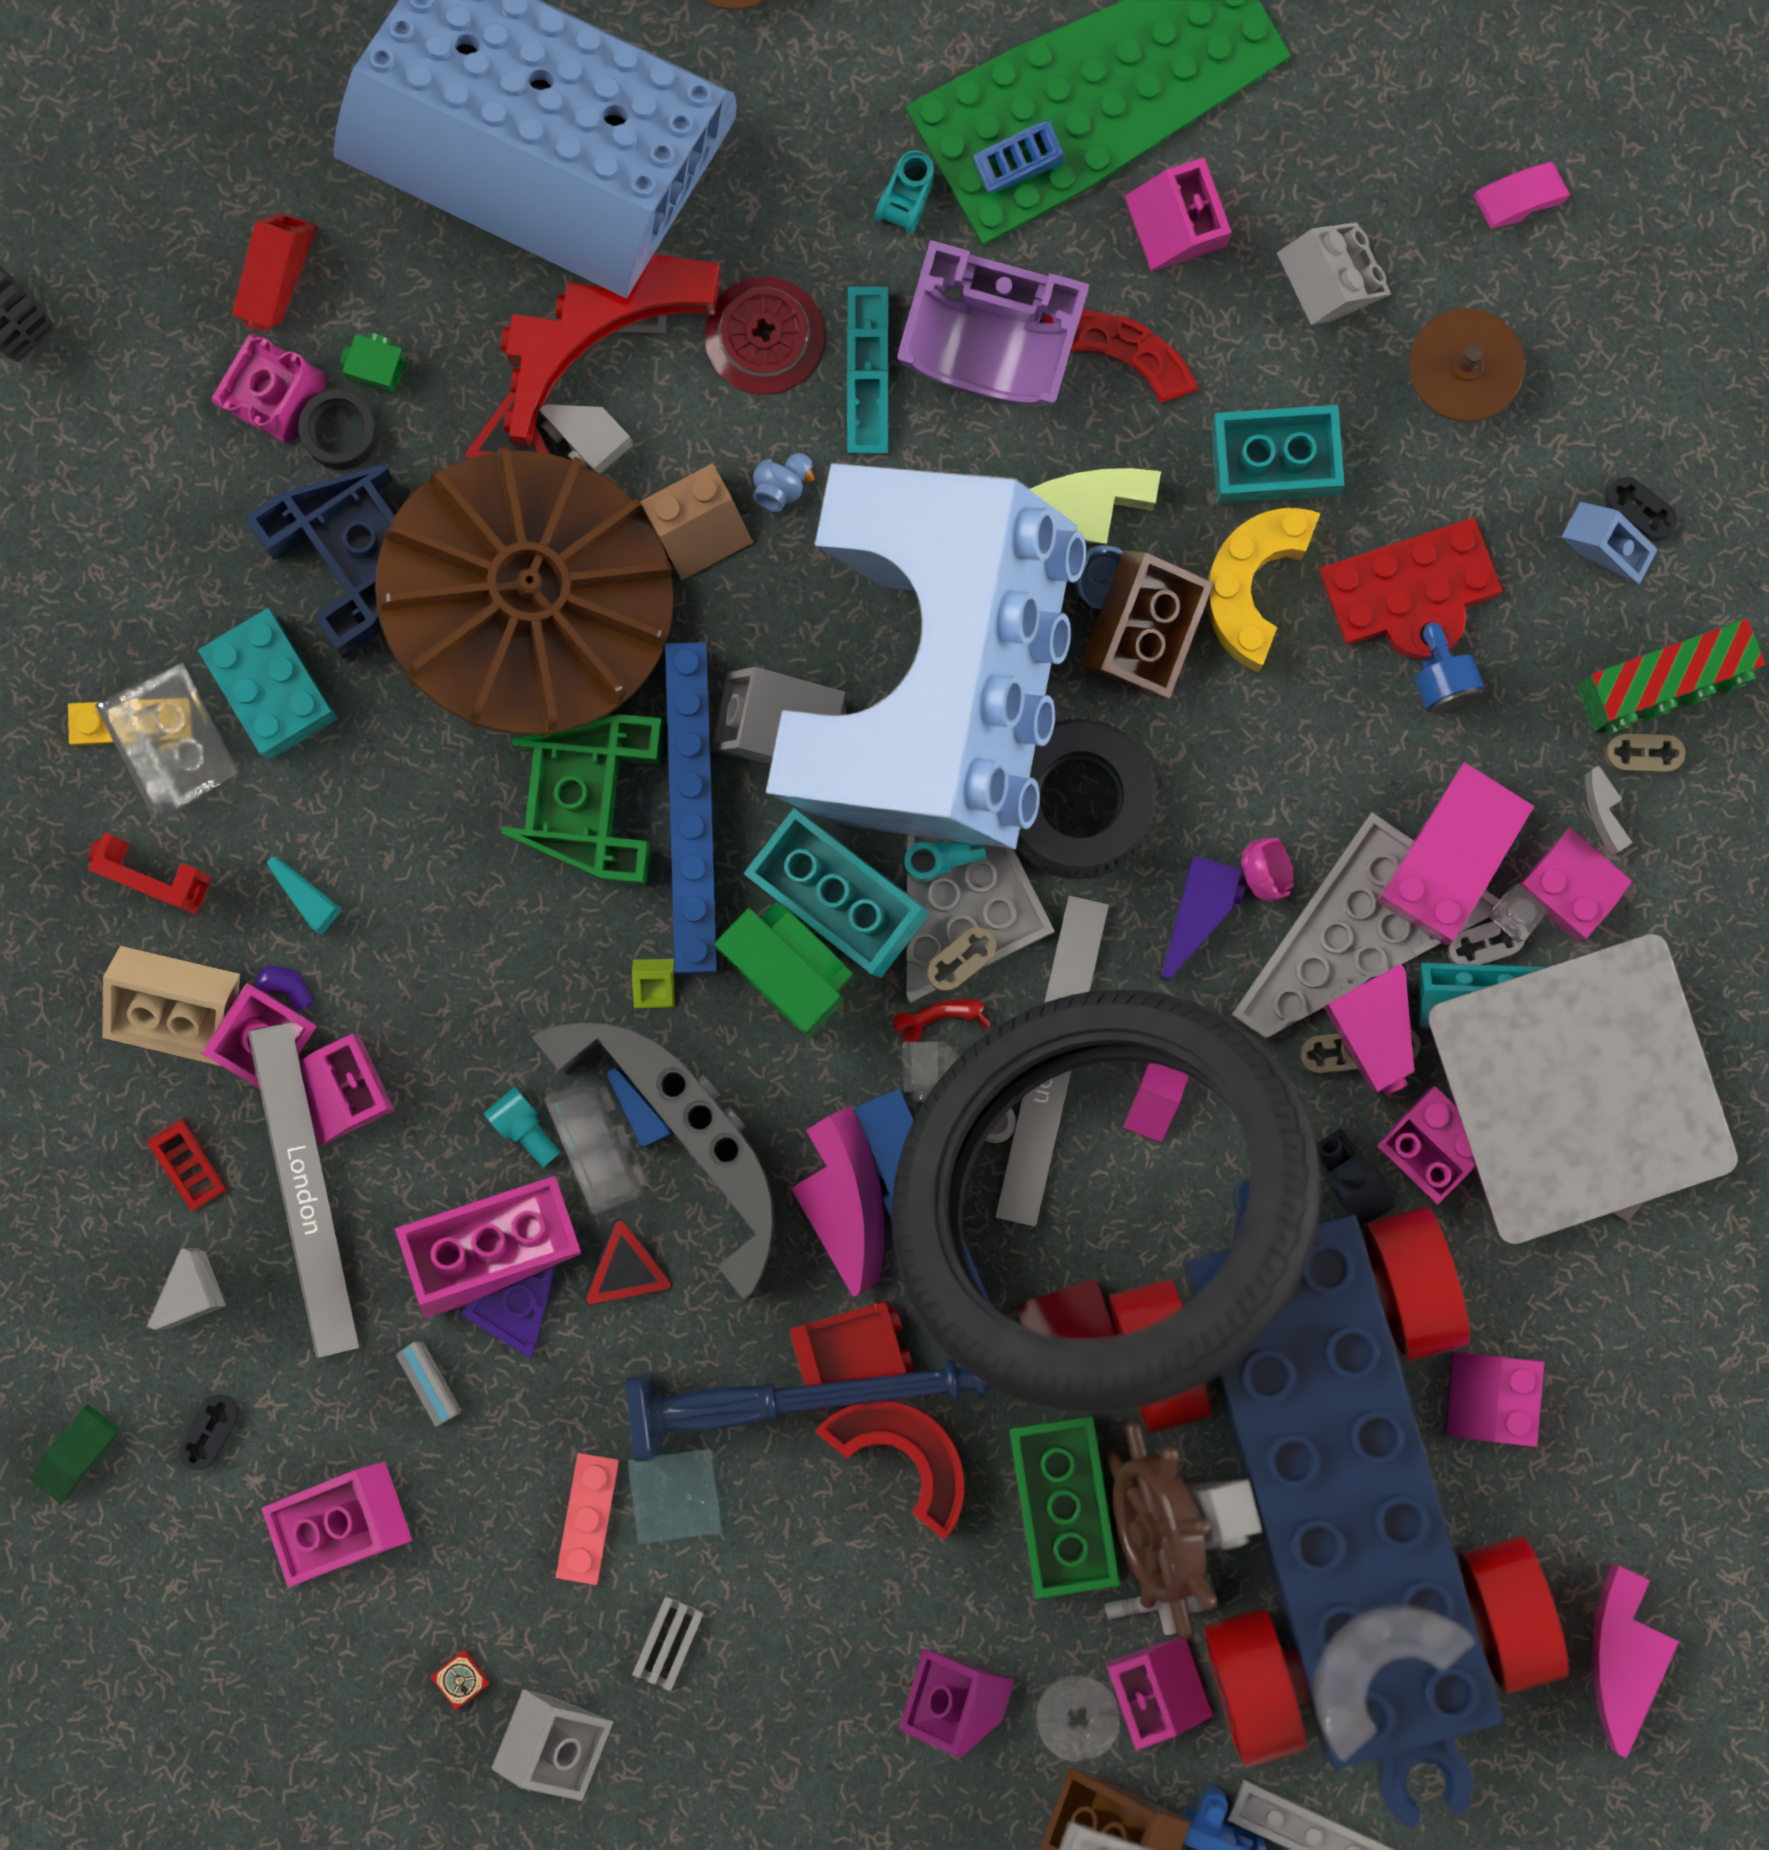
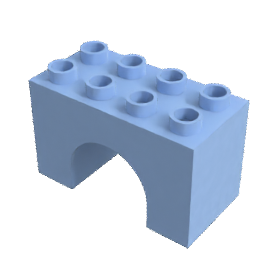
[766,463,1086,849]

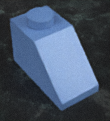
[1562,502,1658,585]

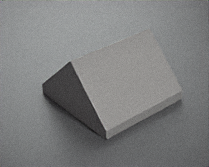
[147,1248,226,1330]

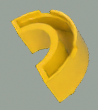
[1206,508,1320,673]

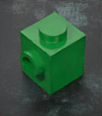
[340,333,407,395]

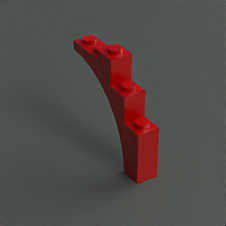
[501,254,721,448]

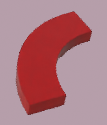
[1043,310,1198,404]

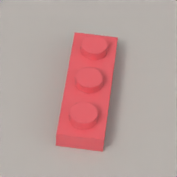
[555,1452,620,1585]

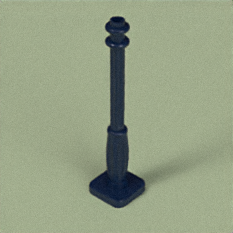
[626,1359,994,1463]

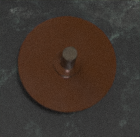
[1409,308,1525,422]

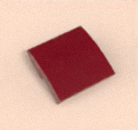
[1015,1278,1116,1340]

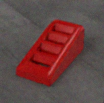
[147,1117,227,1212]

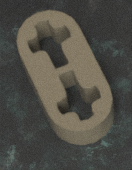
[1604,733,1686,774]
[927,927,997,992]

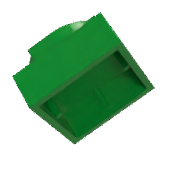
[714,901,853,1040]

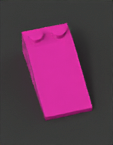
[1376,762,1534,945]
[395,1176,581,1319]

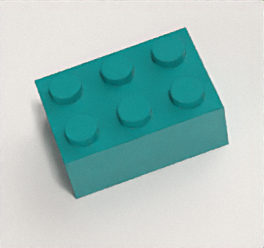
[1211,405,1345,504]
[198,608,339,761]

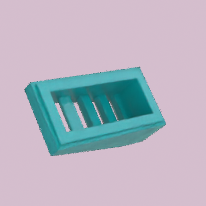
[267,857,341,935]

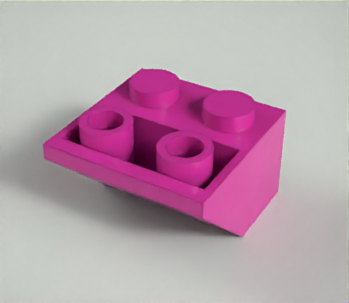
[1124,157,1232,272]
[299,1034,395,1146]
[1376,1086,1476,1205]
[1105,1636,1213,1750]

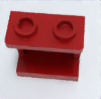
[88,832,212,915]
[789,1301,915,1411]

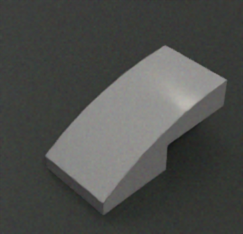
[1585,765,1633,856]

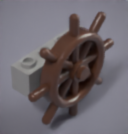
[1104,1419,1261,1639]

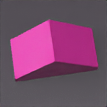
[1123,1063,1189,1143]

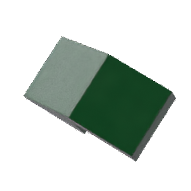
[30,1404,120,1505]

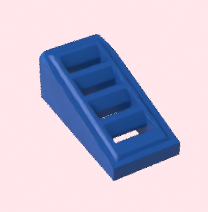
[973,120,1064,194]
[607,1068,674,1148]

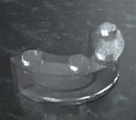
[1314,1605,1476,1761]

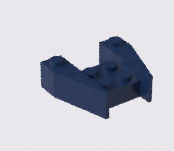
[244,464,395,659]

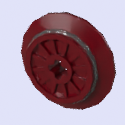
[704,276,825,395]

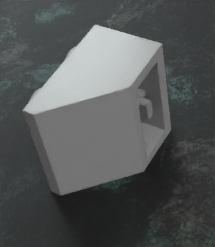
[1277,222,1391,325]

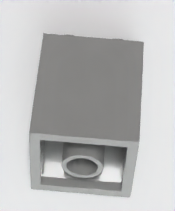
[710,667,846,764]

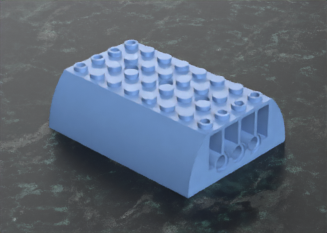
[334,0,736,299]

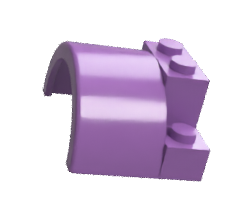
[897,240,1089,406]

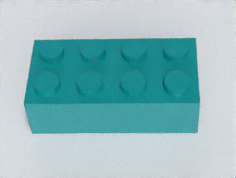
[744,808,931,978]

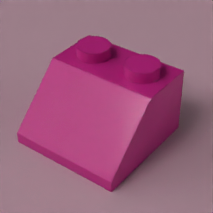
[1515,827,1632,942]
[1446,1352,1544,1447]

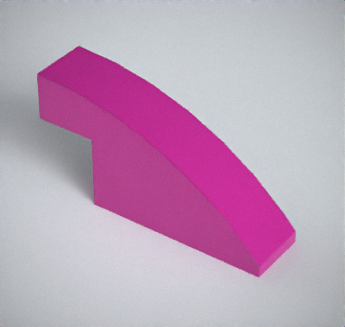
[791,1106,885,1297]
[1592,1563,1679,1758]

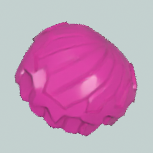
[1241,837,1294,902]

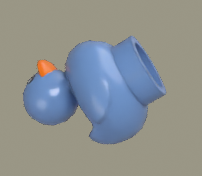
[753,453,814,512]

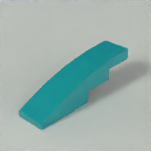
[847,286,888,453]

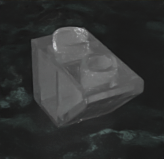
[902,1041,959,1102]

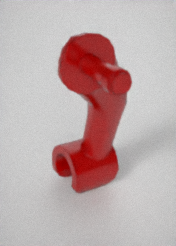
[893,999,991,1043]

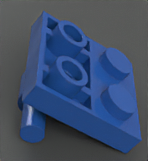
[1180,1784,1266,1850]

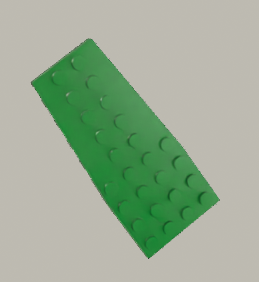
[905,0,1290,247]

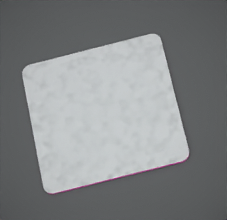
[1428,934,1737,1244]

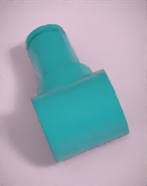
[905,840,987,883]
[484,1086,561,1168]

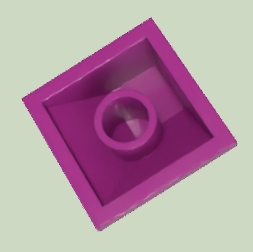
[899,1648,1014,1757]

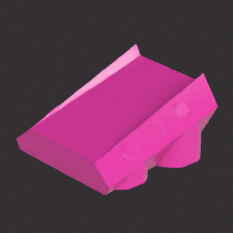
[212,334,326,443]

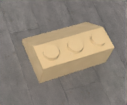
[102,946,240,1066]

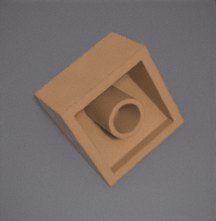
[640,463,753,581]

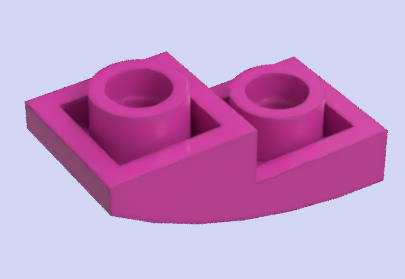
[1473,162,1570,229]

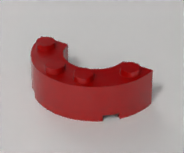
[815,1400,964,1540]

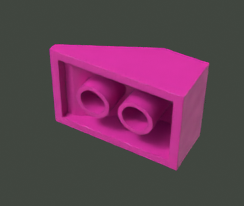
[261,1461,412,1587]

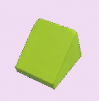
[632,959,675,1008]

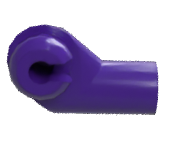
[255,965,315,1012]

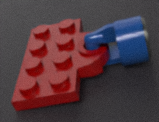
[1319,518,1503,715]

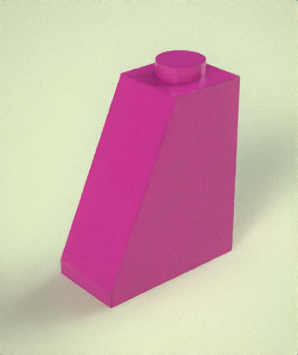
[1324,964,1414,1096]

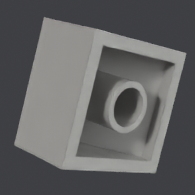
[492,1689,613,1801]

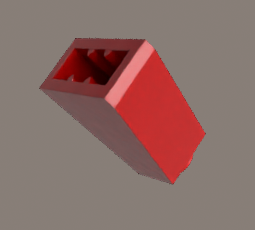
[232,212,318,331]

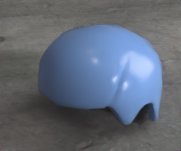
[1074,545,1123,609]

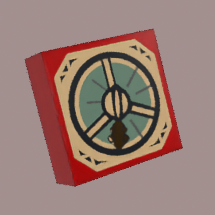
[431,1650,490,1710]

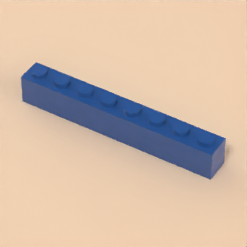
[665,642,717,976]

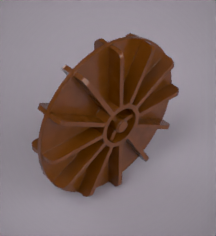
[375,446,673,738]

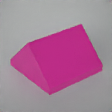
[201,983,317,1089]

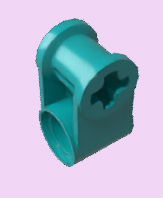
[874,150,934,235]

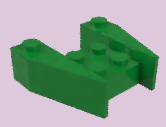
[501,714,668,887]

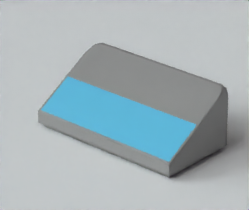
[396,1341,461,1426]

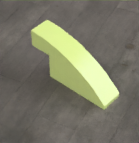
[1029,468,1161,549]

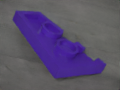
[461,1265,556,1359]

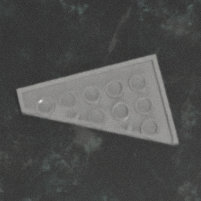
[1231,813,1505,1039]
[907,835,1055,1004]

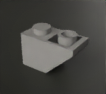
[539,404,633,474]

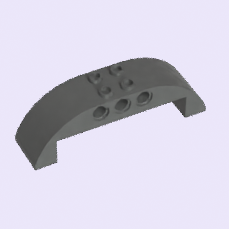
[532,1023,775,1299]

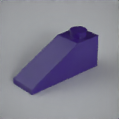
[1160,856,1246,981]

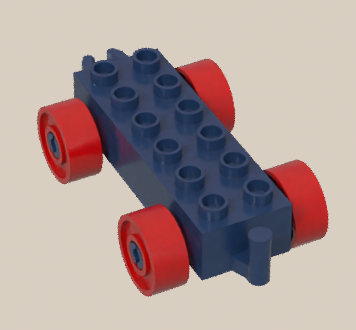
[1109,1177,1568,1827]

